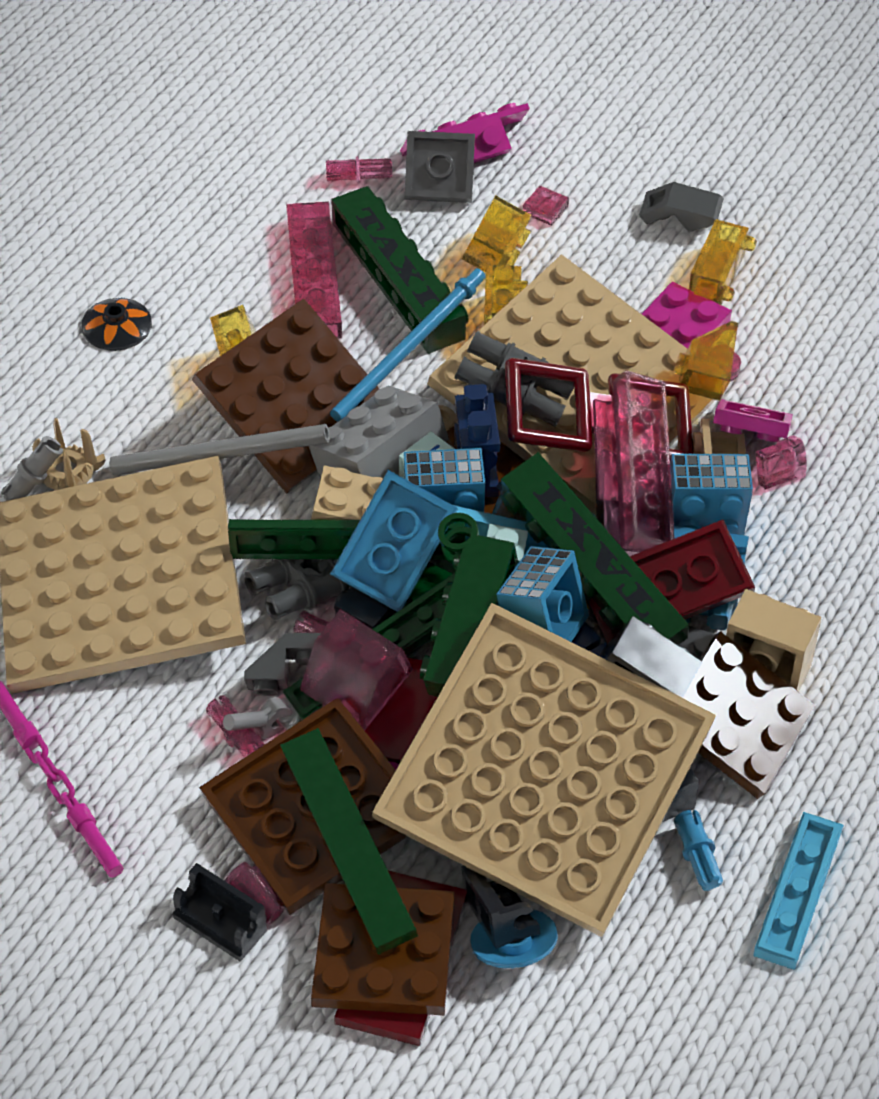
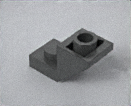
[639,182,724,233]
[244,633,330,696]

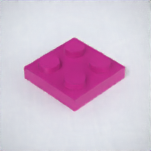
[642,282,732,356]
[713,399,793,442]

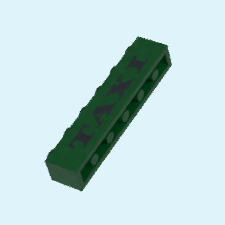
[331,186,469,354]
[500,452,689,645]

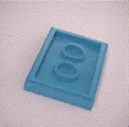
[330,470,458,612]

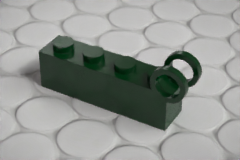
[420,513,518,697]

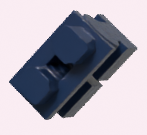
[454,384,500,498]

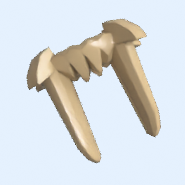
[32,418,106,490]

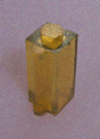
[689,219,757,305]

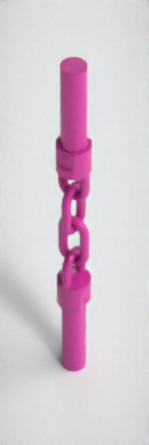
[0,681,124,878]

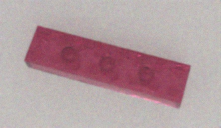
[286,201,342,338]
[613,370,675,552]

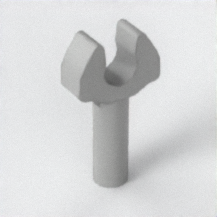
[223,697,293,739]

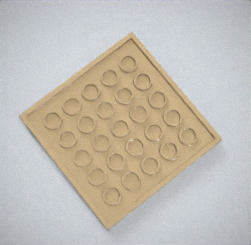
[427,254,730,515]
[0,456,246,694]
[372,603,716,937]

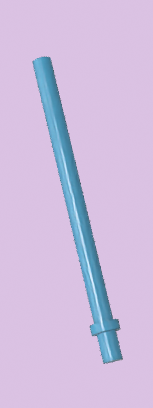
[330,268,486,422]

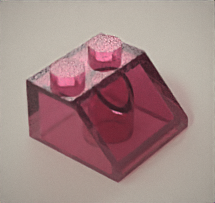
[300,609,413,731]

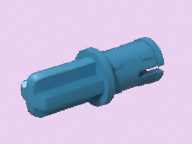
[674,810,723,891]

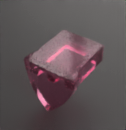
[755,436,807,490]

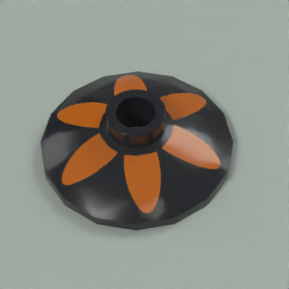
[81,298,152,351]

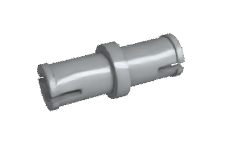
[1,436,63,501]

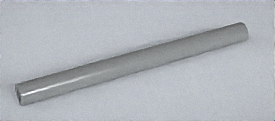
[109,424,330,475]

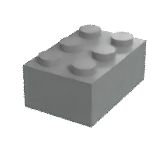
[309,385,449,479]

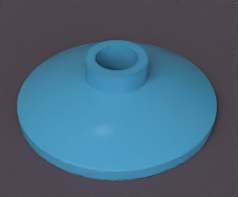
[470,909,558,968]

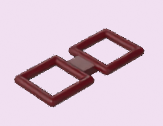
[505,358,693,464]

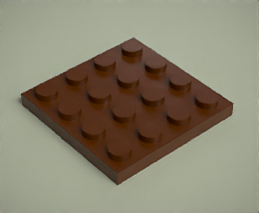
[192,298,379,494]
[199,697,408,915]

